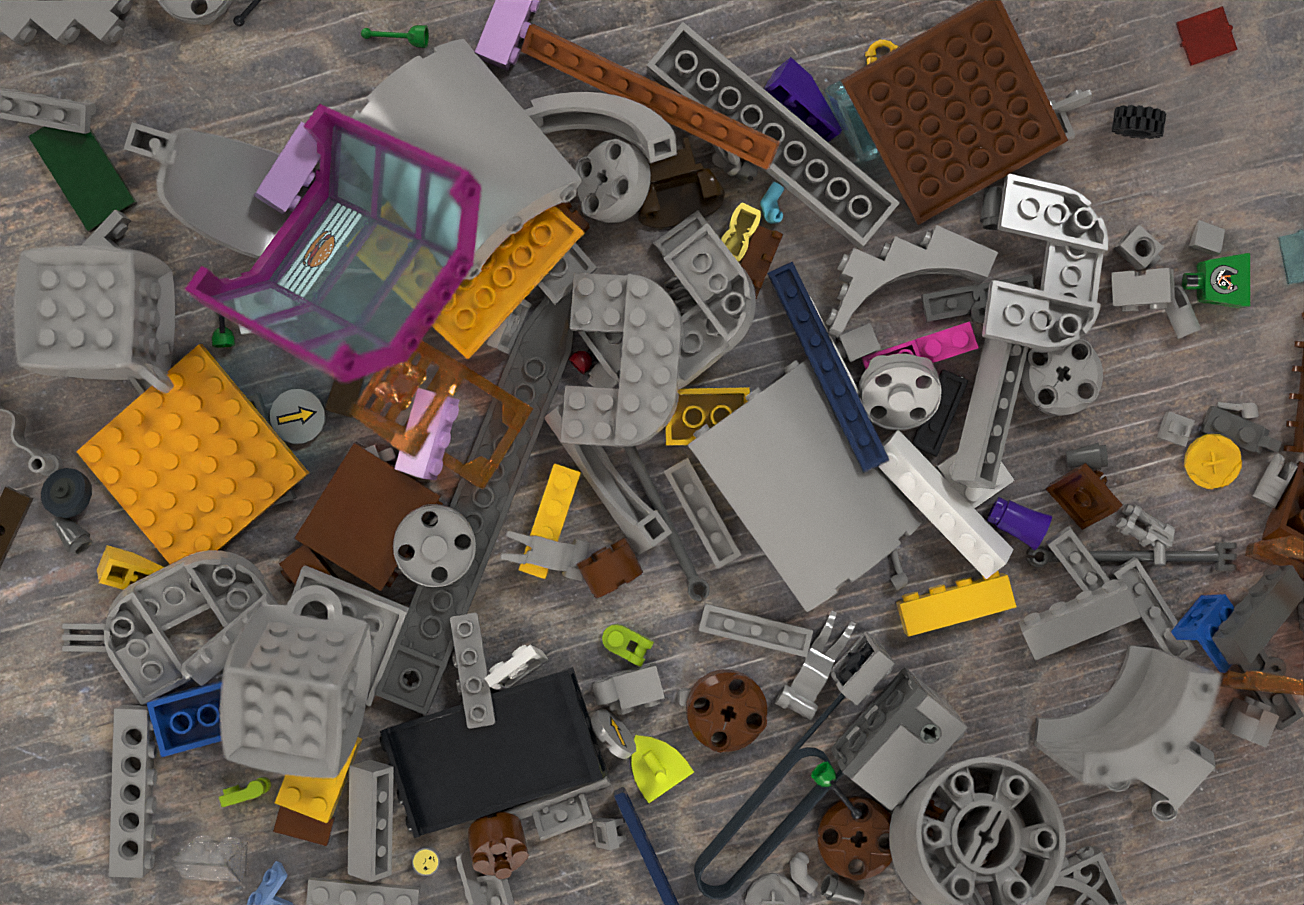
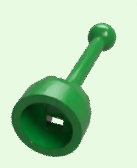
[361,25,429,48]

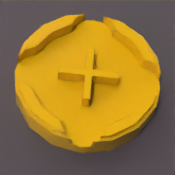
[1184,434,1242,489]

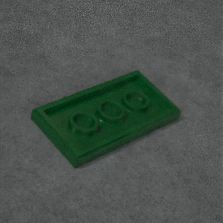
[28,126,137,232]

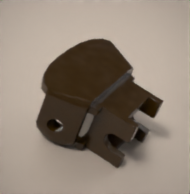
[638,137,725,228]

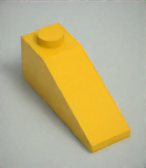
[97,545,164,590]

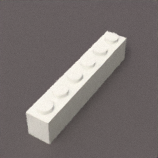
[878,430,1013,579]

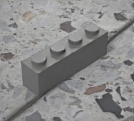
[1212,565,1304,664]

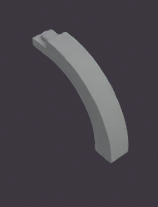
[524,92,677,163]

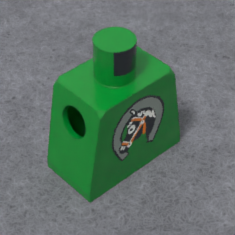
[1182,253,1250,308]

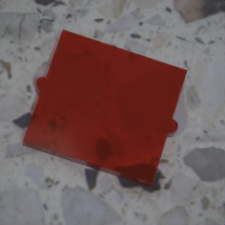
[1176,6,1238,66]

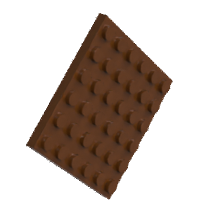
[841,0,1068,225]

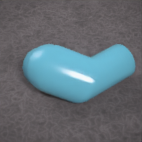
[760,181,785,224]

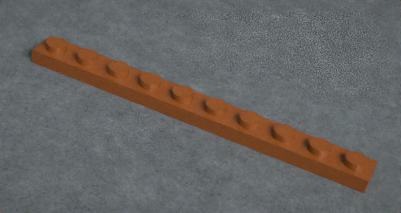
[521,24,780,170]

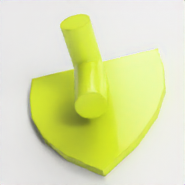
[631,735,694,803]

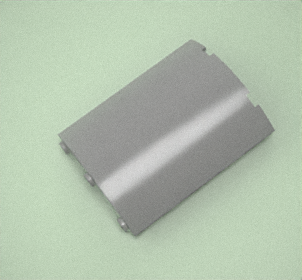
[343,38,582,280]
[688,359,923,612]
[1033,645,1221,785]

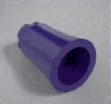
[987,497,1052,550]

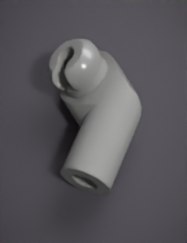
[790,852,818,894]

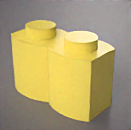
[721,203,761,262]

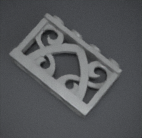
[1010,846,1127,905]

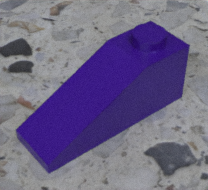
[764,57,842,142]

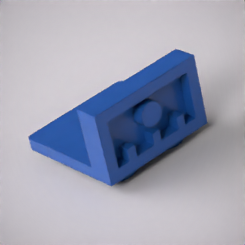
[1171,594,1234,673]

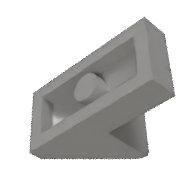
[81,210,131,249]

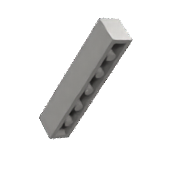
[951,338,1028,489]

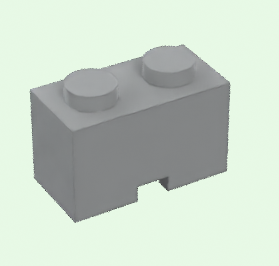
[1112,268,1175,312]

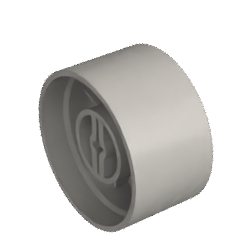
[889,757,1066,905]

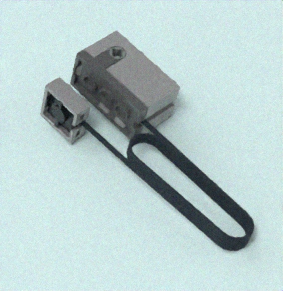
[694,631,968,900]

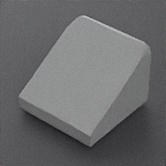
[1188,220,1225,256]

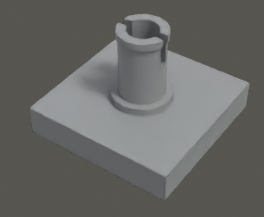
[486,299,532,354]

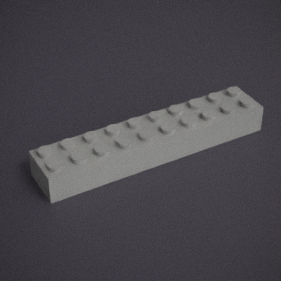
[647,22,900,250]

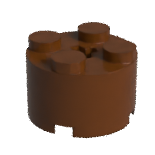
[576,537,643,598]
[468,812,529,879]

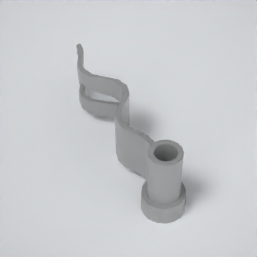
[0,406,63,476]
[500,531,590,581]
[775,611,856,720]

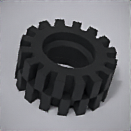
[1112,105,1167,139]

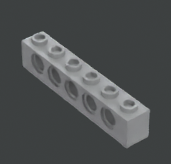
[109,705,158,878]

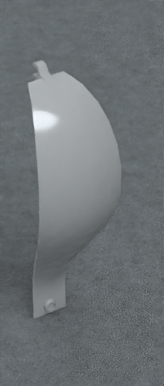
[151,130,389,274]

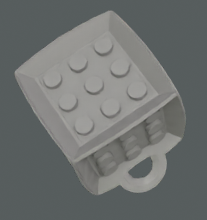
[14,246,175,393]
[220,585,371,778]

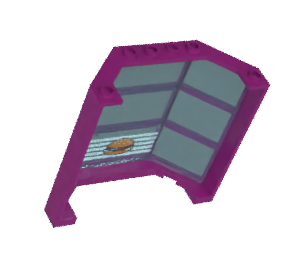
[184,104,482,383]

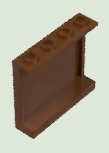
[294,442,443,591]

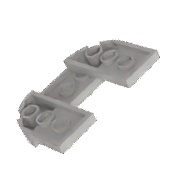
[982,174,1108,352]
[578,223,756,390]
[561,273,684,447]
[104,550,279,705]

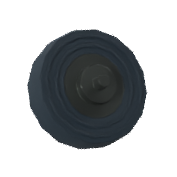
[41,468,92,518]

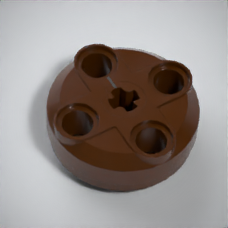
[686,669,767,753]
[817,796,893,881]

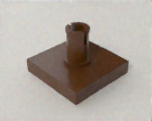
[1046,463,1123,530]

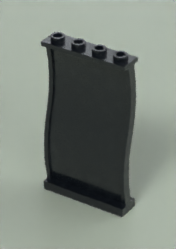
[380,667,608,839]

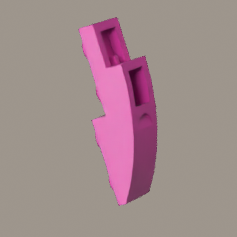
[862,321,979,369]

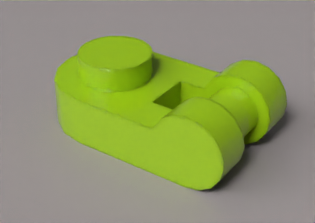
[602,624,654,667]
[219,777,271,808]

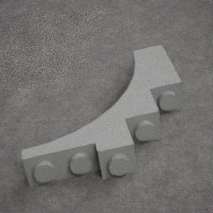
[0,0,133,46]
[826,225,998,338]

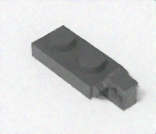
[1199,406,1282,454]

